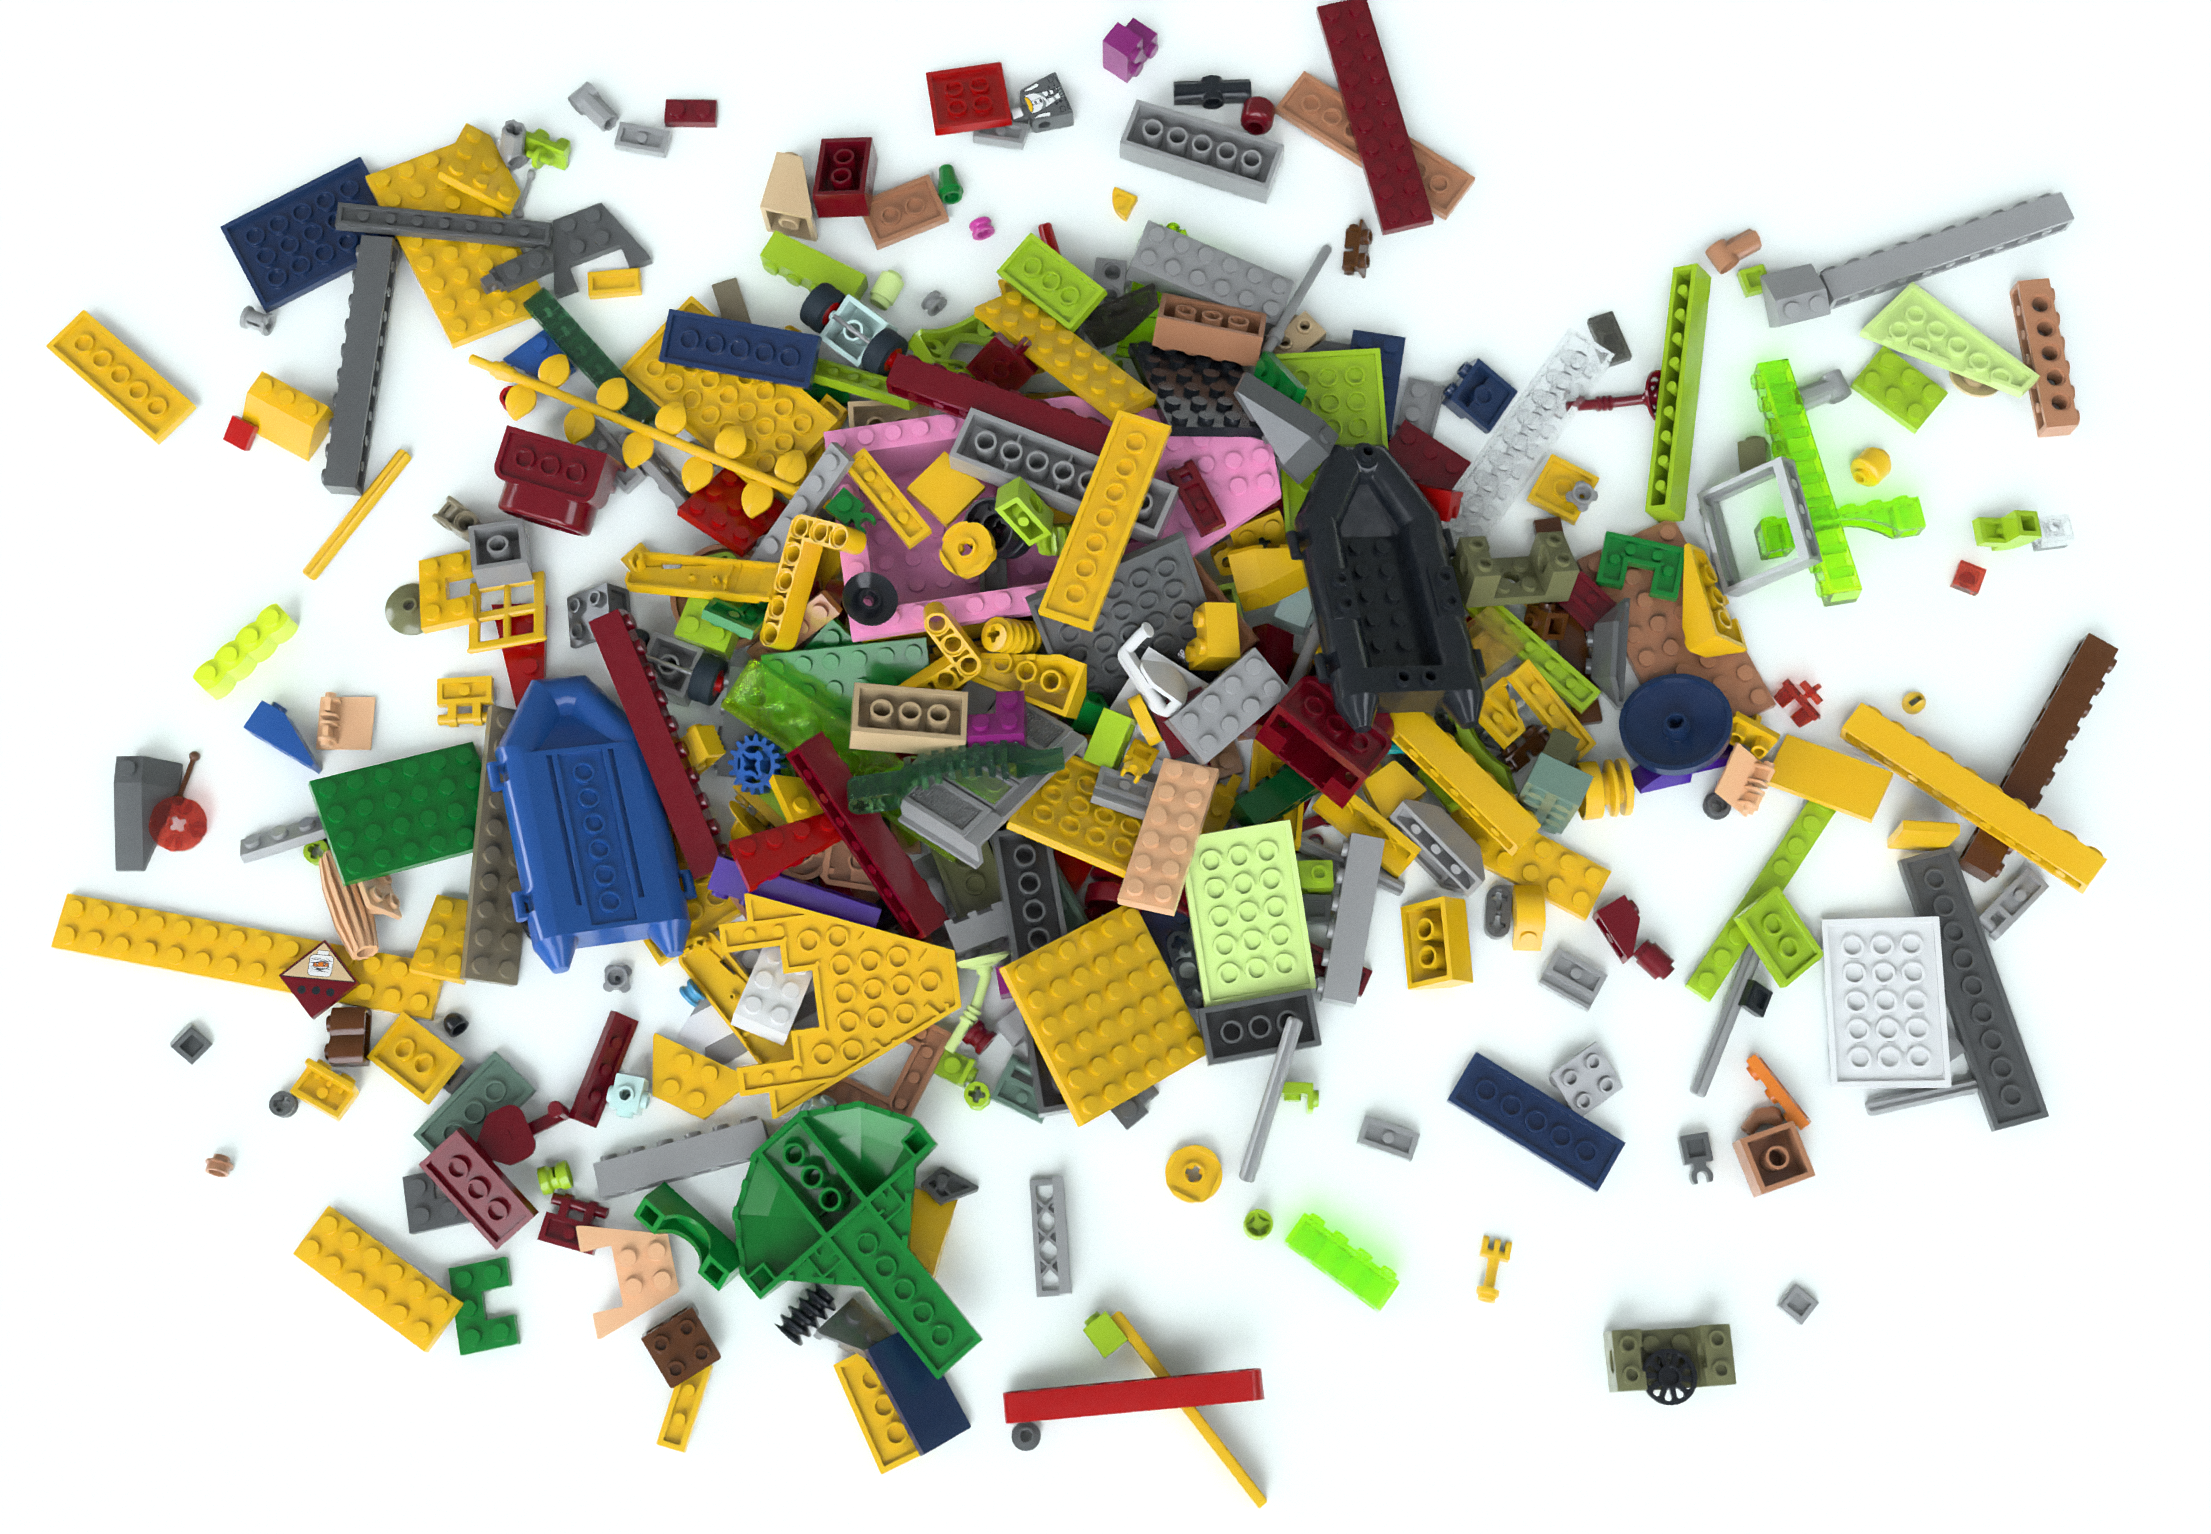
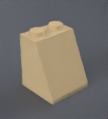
[760,151,818,242]

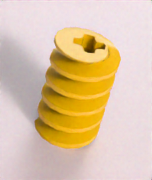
[981,617,1042,654]

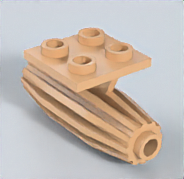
[319,850,402,960]

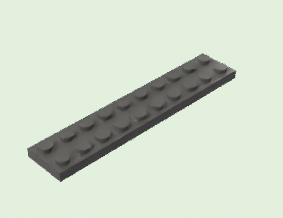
[1897,846,2049,1132]

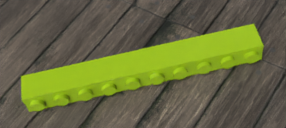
[1645,263,1711,523]

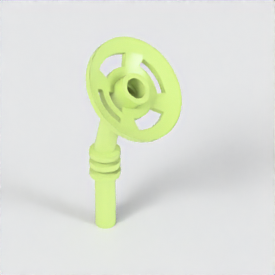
[944,950,1010,1054]

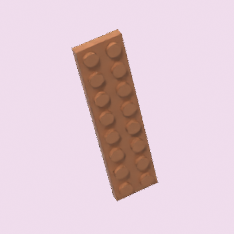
[1275,71,1475,221]

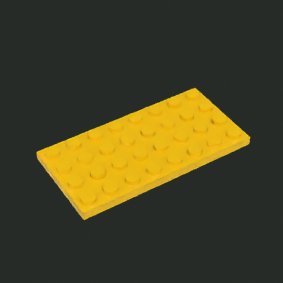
[365,143,551,349]
[619,295,841,494]

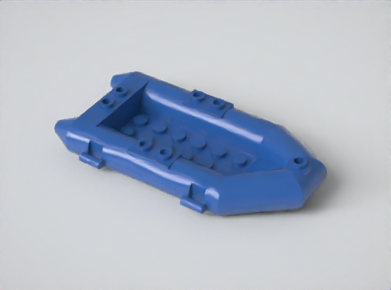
[486,675,697,974]

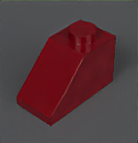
[1592,894,1640,964]

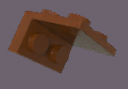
[641,1303,721,1388]

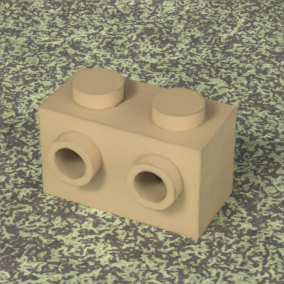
[1273,311,1327,354]

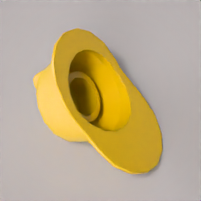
[729,800,770,840]

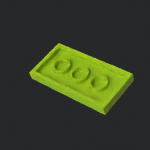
[996,232,1108,333]

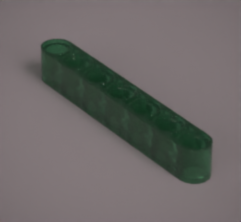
[523,287,658,427]

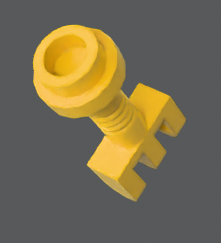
[1476,1235,1512,1303]

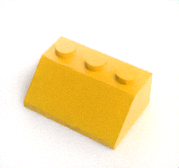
[242,371,334,462]
[1400,896,1474,990]

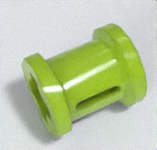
[964,1081,991,1111]

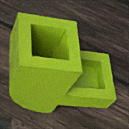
[1972,510,2042,551]

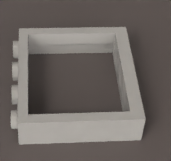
[1697,456,1823,597]

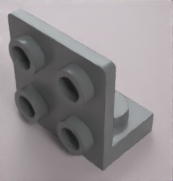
[567,583,631,649]

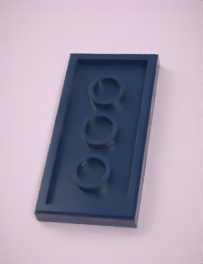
[864,1331,972,1457]

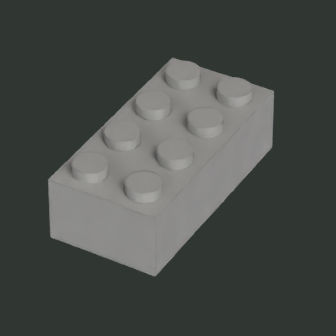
[1164,647,1290,765]

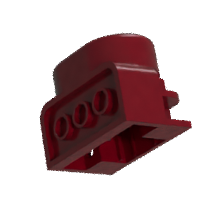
[494,425,627,537]
[1255,673,1394,809]

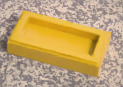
[587,268,642,300]

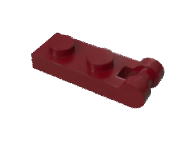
[1166,459,1226,538]

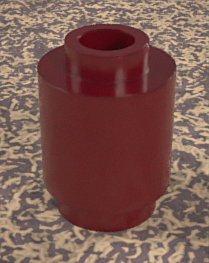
[1633,939,1675,981]

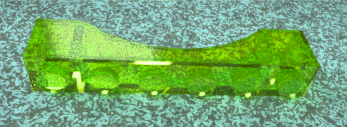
[1754,495,1926,561]

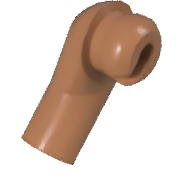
[1740,1106,1784,1136]

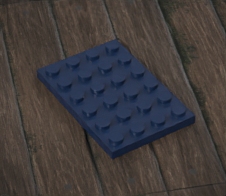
[220,156,400,313]

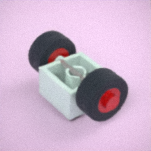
[800,282,909,377]

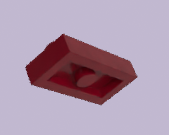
[664,99,718,128]

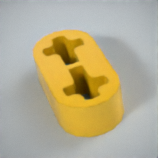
[1127,693,1163,747]

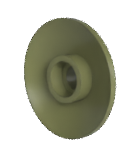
[385,584,424,636]

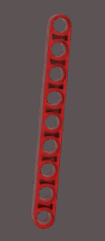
[1002,1368,1265,1424]

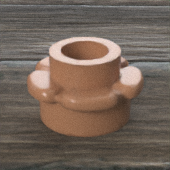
[205,1154,234,1178]

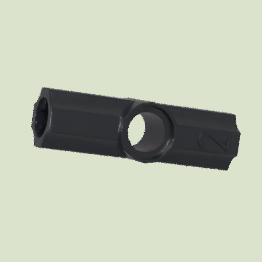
[1173,75,1252,110]

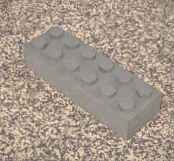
[1120,99,1284,204]
[1125,220,1294,336]

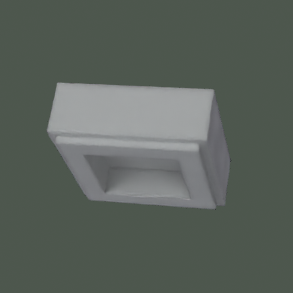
[1776,1283,1819,1326]

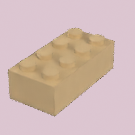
[849,682,968,758]

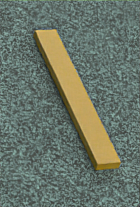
[1111,1310,1267,1509]

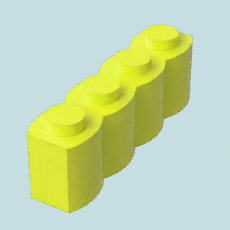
[193,603,299,700]

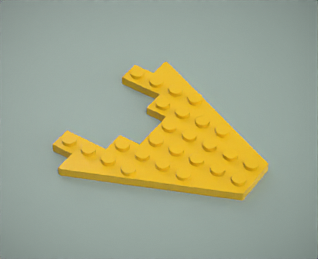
[718,893,961,1119]

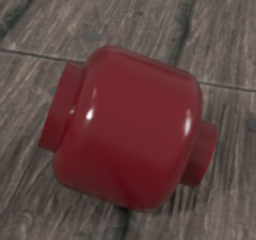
[1240,96,1275,136]

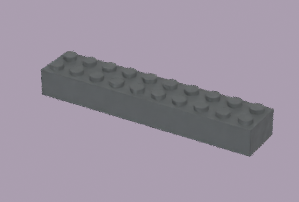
[991,830,1071,1118]

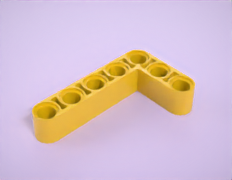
[760,514,867,651]
[898,601,982,691]

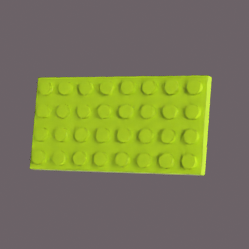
[1275,348,1388,544]

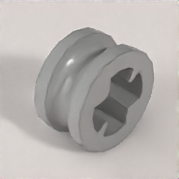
[921,290,947,317]

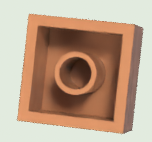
[1732,1121,1816,1198]

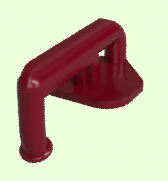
[476,1101,571,1166]

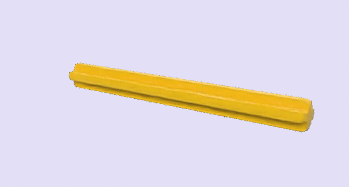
[302,449,412,580]

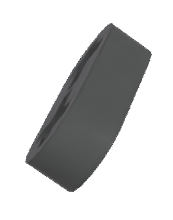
[1483,885,1512,940]

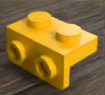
[290,1058,360,1122]

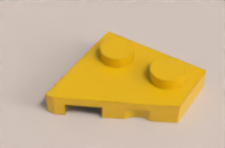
[1478,676,1526,749]

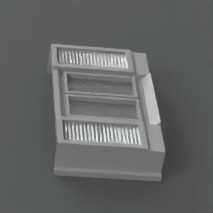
[898,702,1088,869]

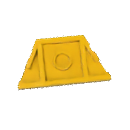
[652,1033,739,1120]

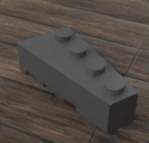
[713,665,767,778]

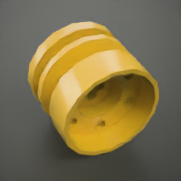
[1574,757,1634,821]

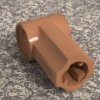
[1705,228,1762,274]

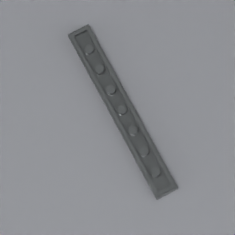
[335,202,553,250]

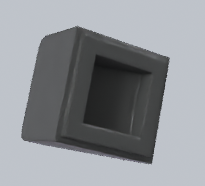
[170,1022,213,1065]

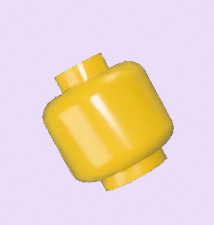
[1850,447,1892,487]

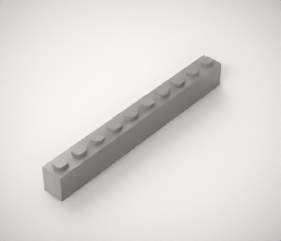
[1819,192,2075,310]

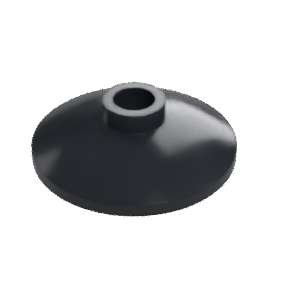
[842,572,898,626]

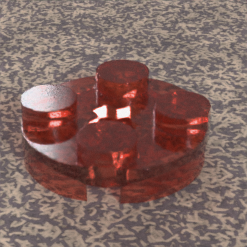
[149,797,208,853]

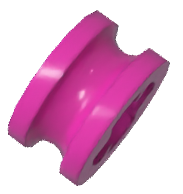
[969,216,995,241]

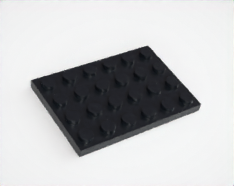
[1128,341,1264,437]

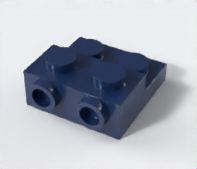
[1441,358,1518,434]

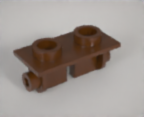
[1342,219,1373,279]
[1496,724,1550,773]

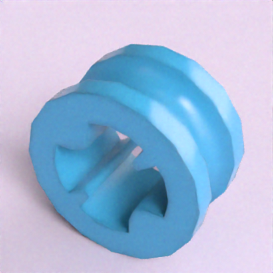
[679,979,706,1007]

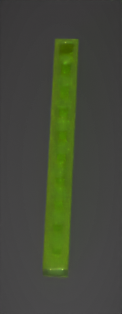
[1750,358,1863,607]

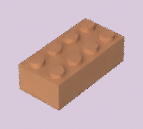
[1152,293,1267,366]

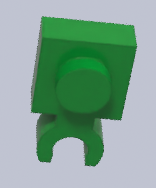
[825,487,877,535]

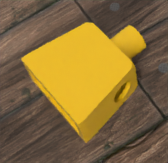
[1361,760,1427,822]

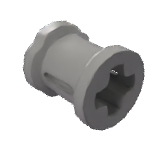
[239,306,275,337]

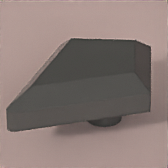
[920,1166,979,1206]

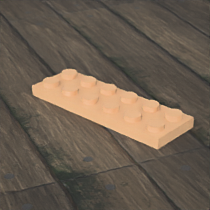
[1117,758,1219,916]

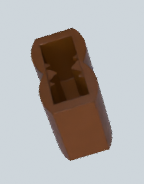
[324,1007,372,1067]

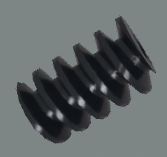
[774,1283,837,1346]

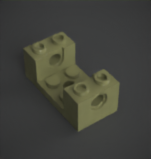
[1452,531,1580,608]
[1603,1323,1737,1393]

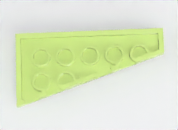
[1859,282,2040,398]

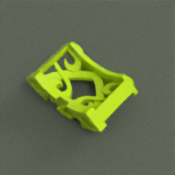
[908,315,1029,380]

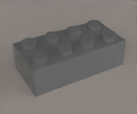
[1197,988,1322,1067]

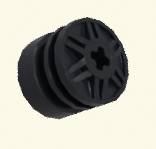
[963,497,1032,559]

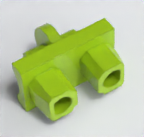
[524,128,571,171]

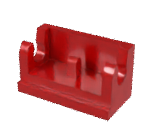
[1416,483,1463,522]

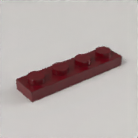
[568,1010,639,1128]

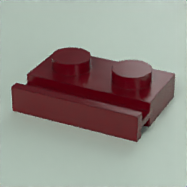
[1556,570,1617,633]

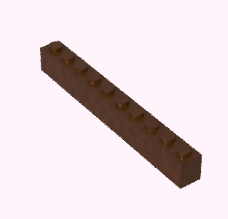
[1958,633,2119,883]

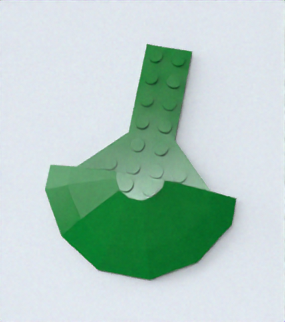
[732,1101,984,1379]

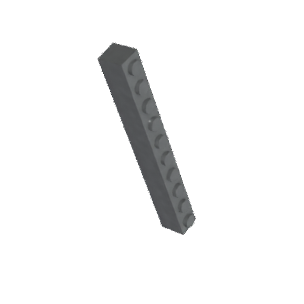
[321,235,400,496]

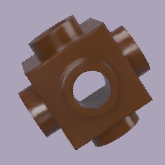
[1524,602,1569,642]

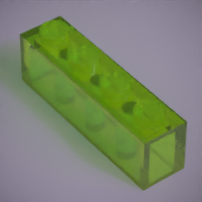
[1283,1212,1400,1313]

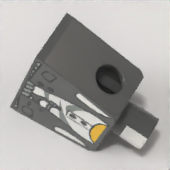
[1010,72,1074,133]

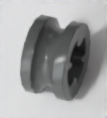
[269,1091,299,1118]

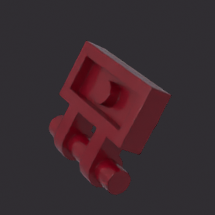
[537,1193,610,1256]

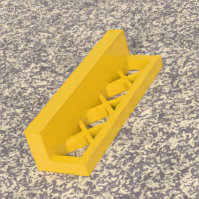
[1311,794,1422,879]

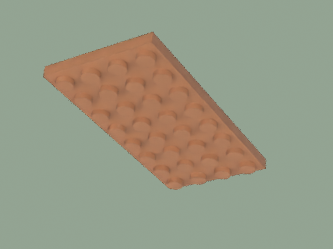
[1576,521,1776,718]

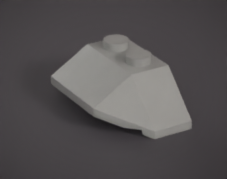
[1389,799,1486,897]

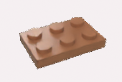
[862,174,949,251]

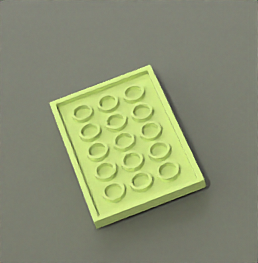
[1185,819,1317,1007]

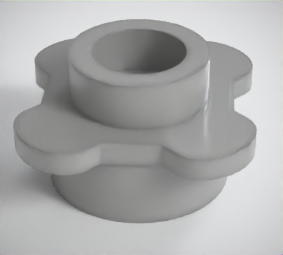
[1565,481,1598,512]
[603,965,632,993]

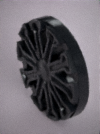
[1642,1349,1698,1406]

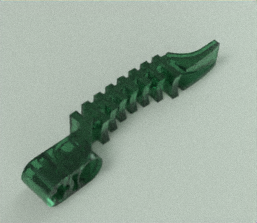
[846,740,1065,814]

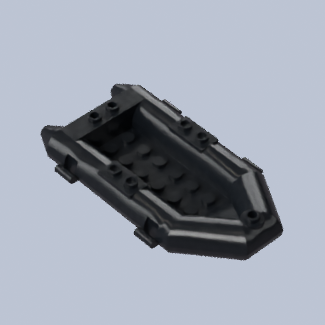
[1286,442,1487,733]

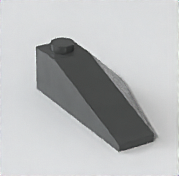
[1233,372,1339,484]
[113,756,183,872]

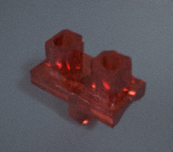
[1773,678,1824,728]

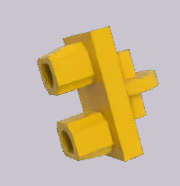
[1729,711,1780,760]

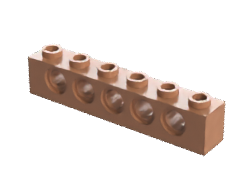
[2009,278,2080,438]

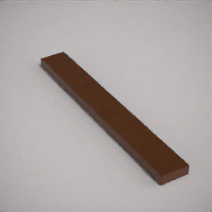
[1532,517,1603,726]

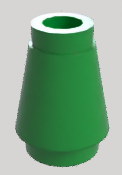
[938,164,964,205]

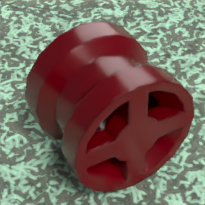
[962,1019,998,1056]

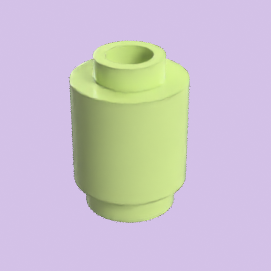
[869,269,905,311]

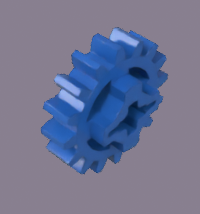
[728,734,787,795]

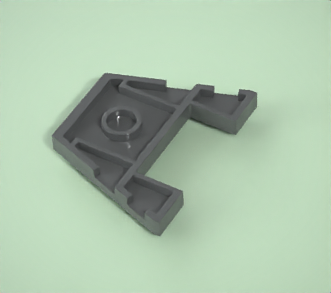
[552,203,653,300]

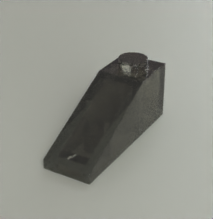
[1084,283,1159,350]

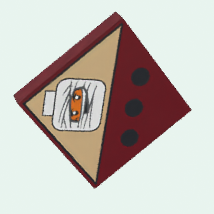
[279,940,360,1020]

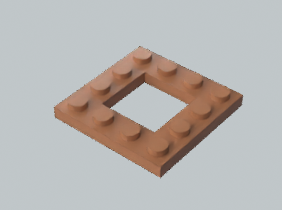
[818,1024,953,1117]

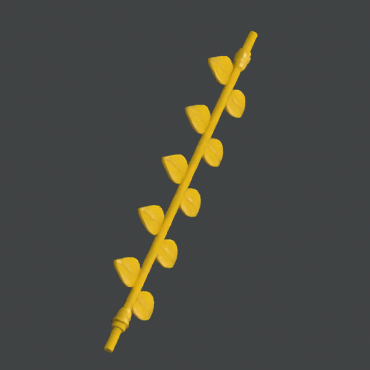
[469,354,831,519]

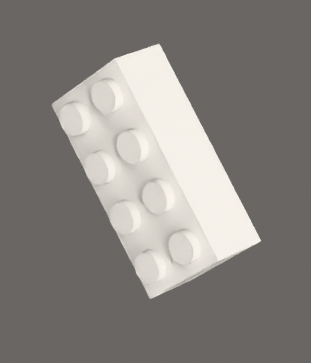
[730,946,813,1046]

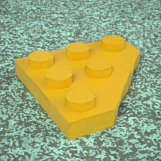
[437,123,521,216]

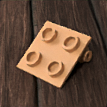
[316,692,376,750]
[1714,742,1775,817]

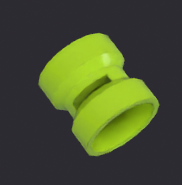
[537,1160,574,1196]
[1243,1209,1273,1241]

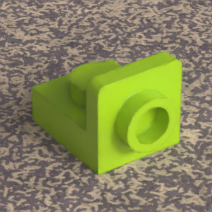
[934,1049,979,1089]
[1280,1082,1319,1114]

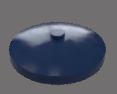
[1619,673,1733,776]

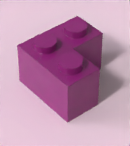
[1102,18,1159,83]
[967,690,1027,758]

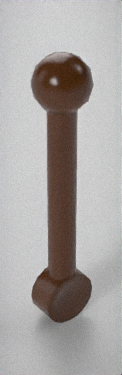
[172,751,200,805]

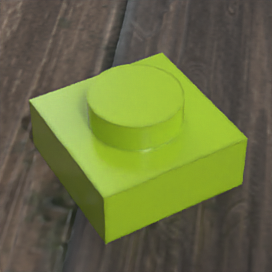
[1736,264,1767,298]

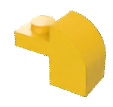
[1511,885,1546,951]

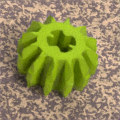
[1036,523,1072,556]

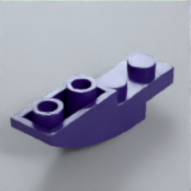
[1631,744,1734,794]

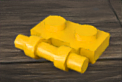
[437,675,494,728]

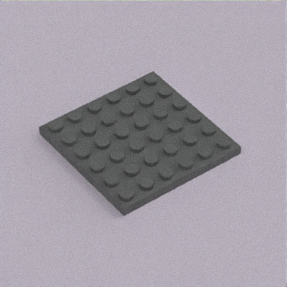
[1025,531,1213,709]

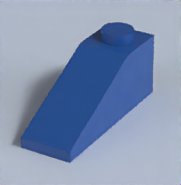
[243,700,322,774]

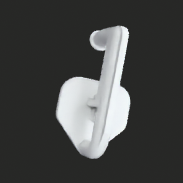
[1118,622,1188,717]

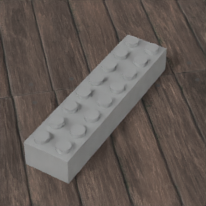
[949,407,1179,545]

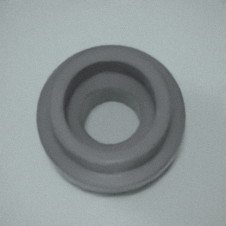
[1702,792,1731,820]
[1011,1422,1041,1451]

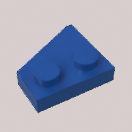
[503,329,577,378]

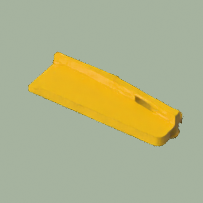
[624,551,779,604]
[678,932,796,1064]

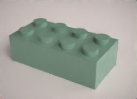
[1517,752,1594,834]

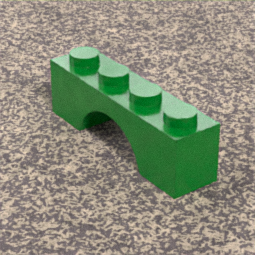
[633,1182,741,1291]

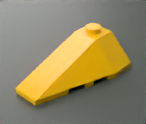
[1682,543,1748,658]
[1227,544,1307,612]
[970,653,1087,719]

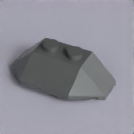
[1585,598,1630,711]

